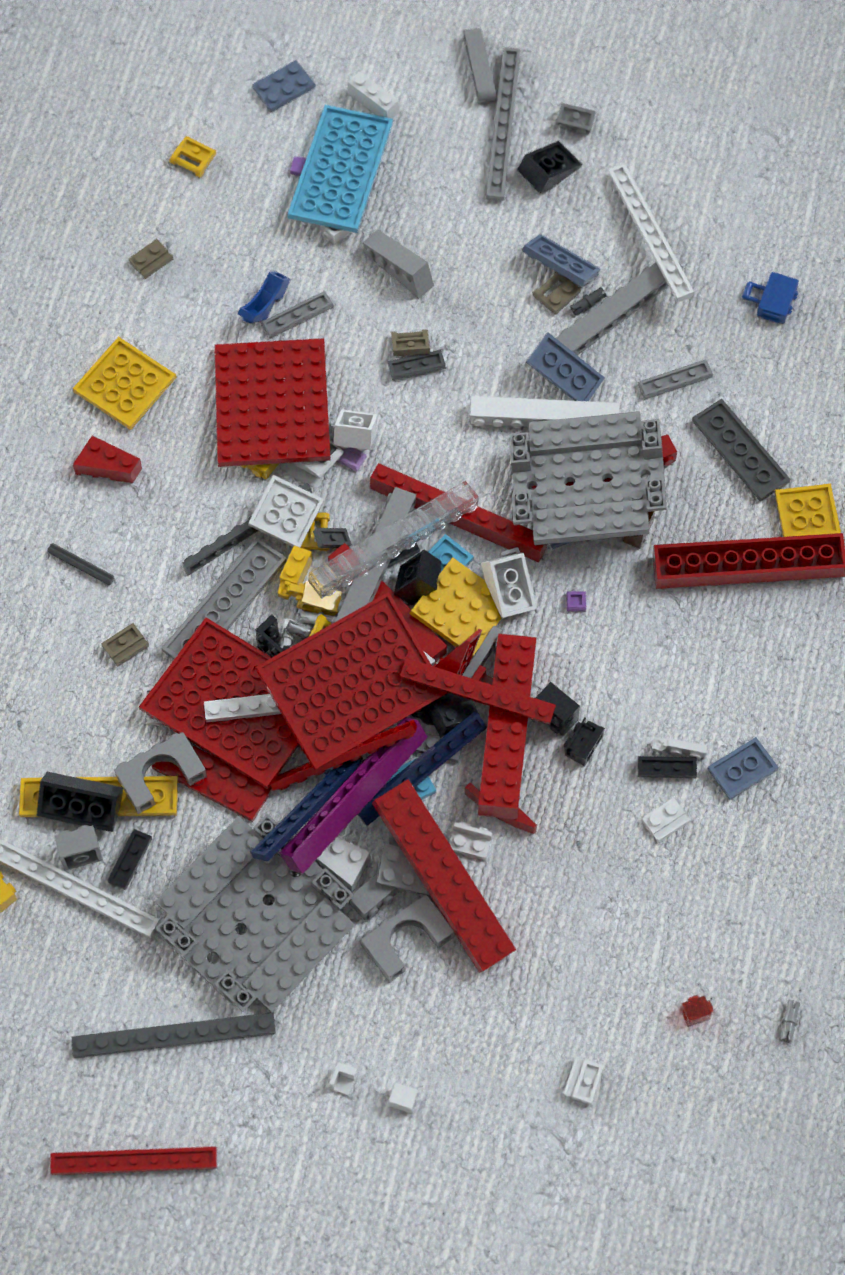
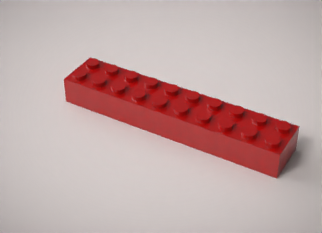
[652,533,845,589]
[478,633,537,819]
[372,779,516,973]

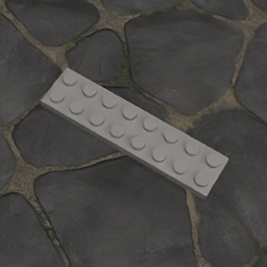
[162,538,287,659]

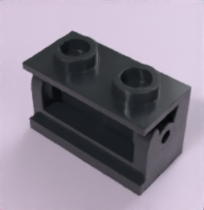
[564,717,605,766]

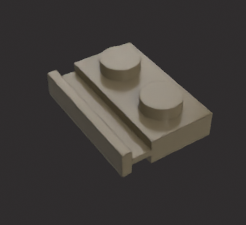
[128,239,173,279]
[101,623,149,667]

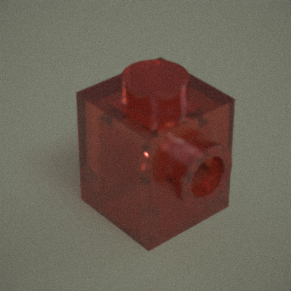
[680,995,714,1027]

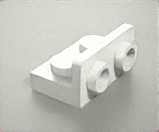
[449,822,492,861]

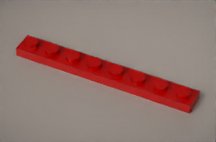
[400,658,556,725]
[270,719,417,791]
[50,1146,217,1175]

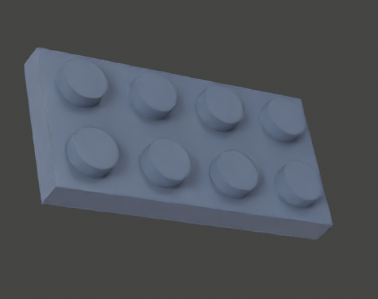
[522,234,601,287]
[526,332,605,401]

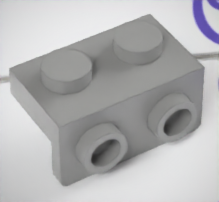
[555,103,596,134]

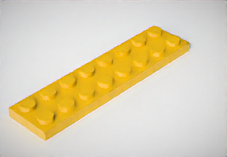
[19,776,178,817]

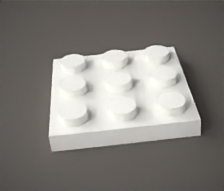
[248,475,324,547]

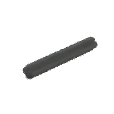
[48,543,115,585]

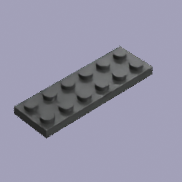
[692,398,790,502]

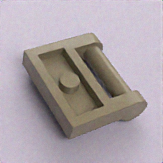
[532,271,581,315]
[391,329,430,356]

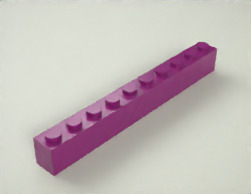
[279,717,428,874]

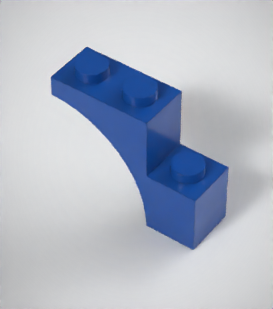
[238,271,291,323]

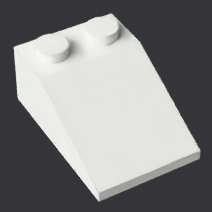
[481,553,537,618]

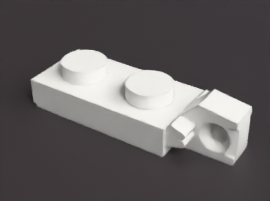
[652,737,707,760]

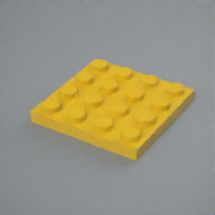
[72,336,177,430]
[409,557,502,658]

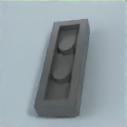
[388,350,446,380]

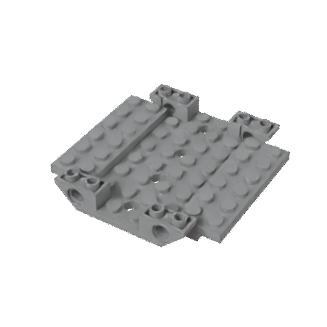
[510,411,667,545]
[155,814,355,1012]

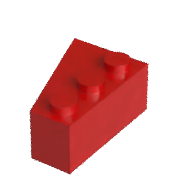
[73,435,142,483]

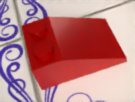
[433,629,482,675]

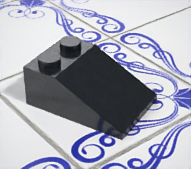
[517,141,582,194]
[425,693,480,737]

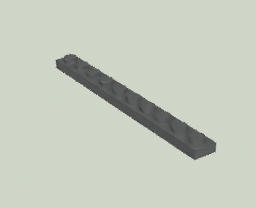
[71,1012,276,1058]

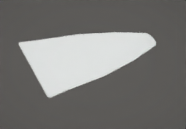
[281,463,321,488]

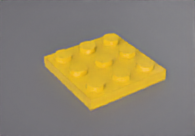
[775,483,841,537]

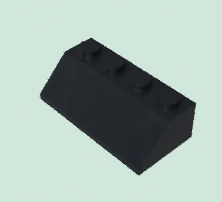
[36,771,123,832]

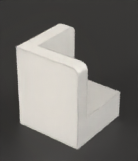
[330,1062,358,1096]
[389,1082,418,1114]

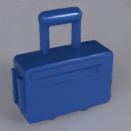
[742,272,799,324]

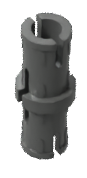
[570,287,607,316]

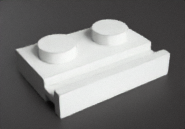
[641,797,690,843]
[563,1056,604,1105]

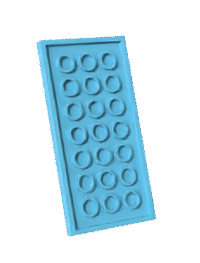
[288,105,393,233]

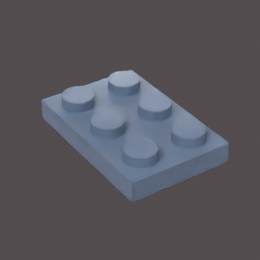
[252,60,315,113]
[708,737,779,800]

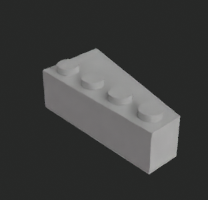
[363,229,434,299]

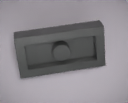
[313,528,352,548]

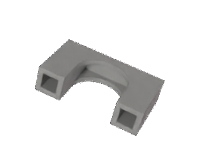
[114,732,207,814]
[361,895,454,983]

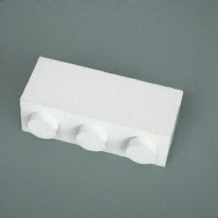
[348,71,399,119]

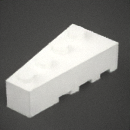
[293,823,370,893]

